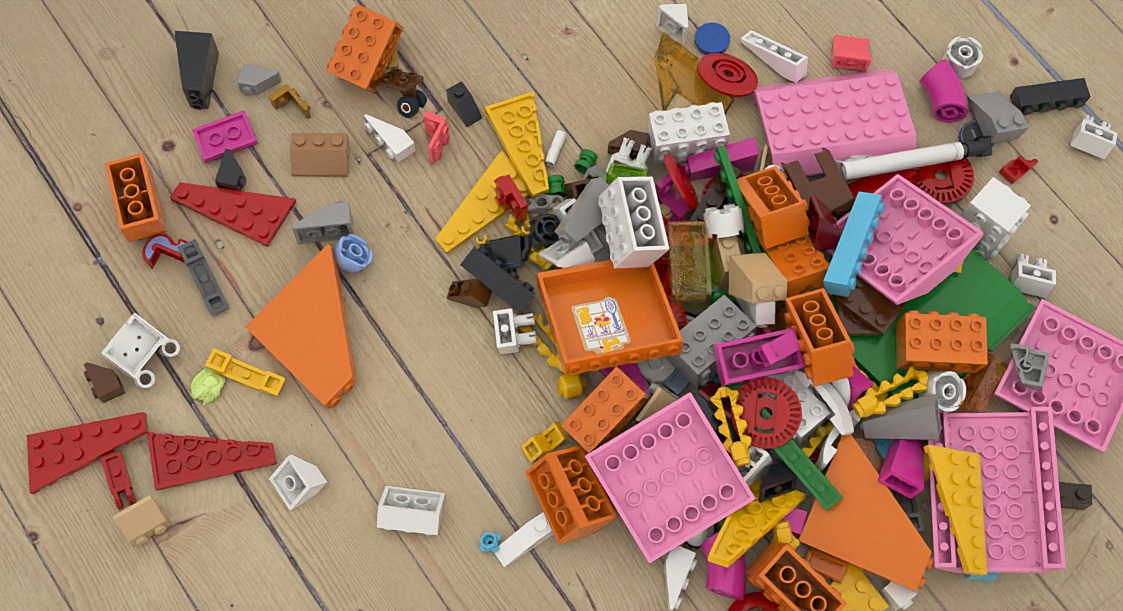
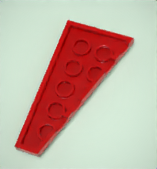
[170,182,296,247]
[27,412,148,494]
[147,432,277,491]

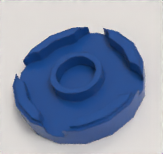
[694,22,730,55]

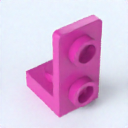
[655,174,691,219]
[756,331,800,367]

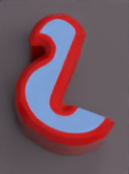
[142,234,187,269]

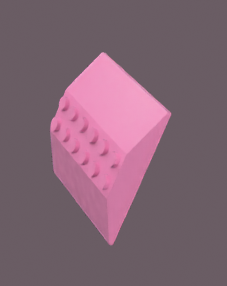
[823,174,984,305]
[993,299,1123,453]
[585,392,755,563]

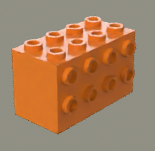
[327,4,404,94]
[756,235,833,305]
[784,288,856,387]
[896,311,988,373]
[745,542,847,611]

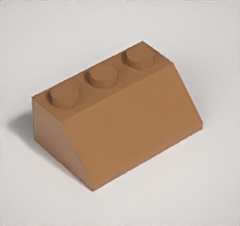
[290,133,350,177]

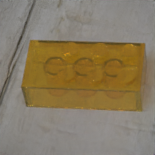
[666,221,712,303]

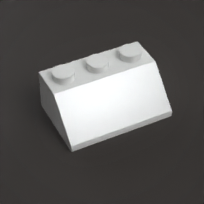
[377,486,445,535]

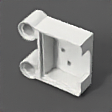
[100,313,180,388]

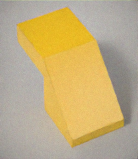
[521,421,569,463]

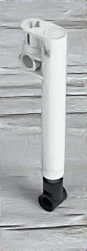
[835,136,992,180]

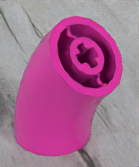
[919,59,968,123]
[701,532,747,600]

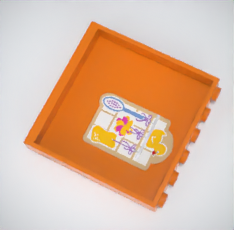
[537,259,683,376]

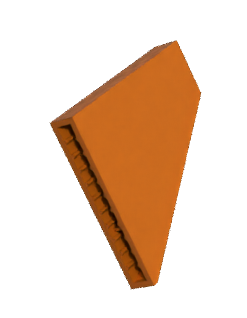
[245,244,357,409]
[799,434,934,593]

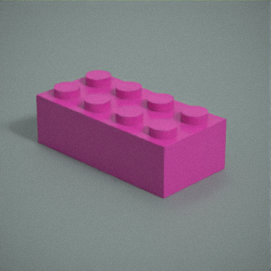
[712,328,804,386]

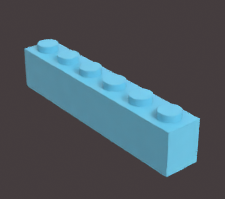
[823,192,885,297]

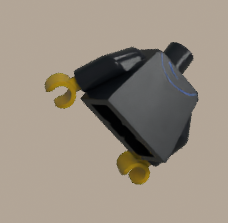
[476,226,532,273]

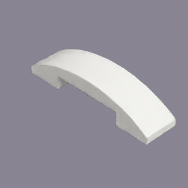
[794,369,854,436]
[818,410,860,472]

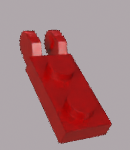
[101,451,136,510]

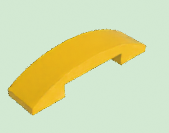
[205,348,286,396]

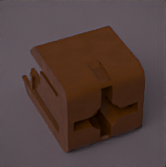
[780,147,855,237]

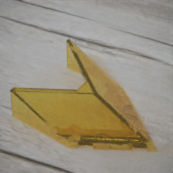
[654,32,734,115]

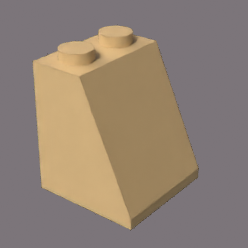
[711,235,747,288]
[729,252,787,303]

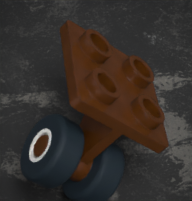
[375,69,427,118]

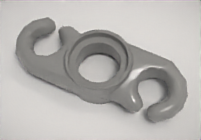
[524,194,565,213]

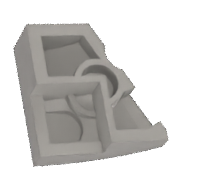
[1010,343,1050,392]

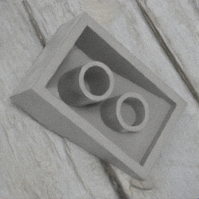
[967,91,1029,143]
[292,201,354,244]

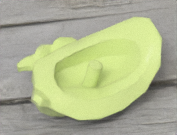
[190,368,225,405]

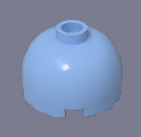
[333,234,372,273]

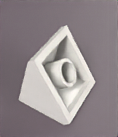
[656,4,688,47]

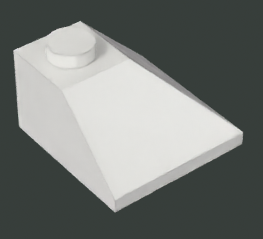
[539,240,596,268]
[269,455,327,511]

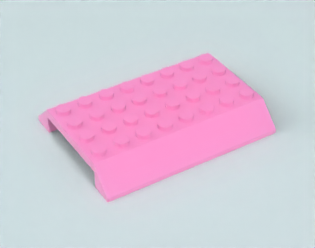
[751,68,917,177]
[928,407,1066,573]

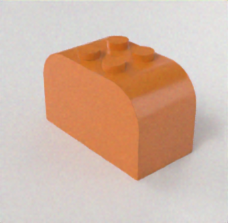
[105,153,167,242]

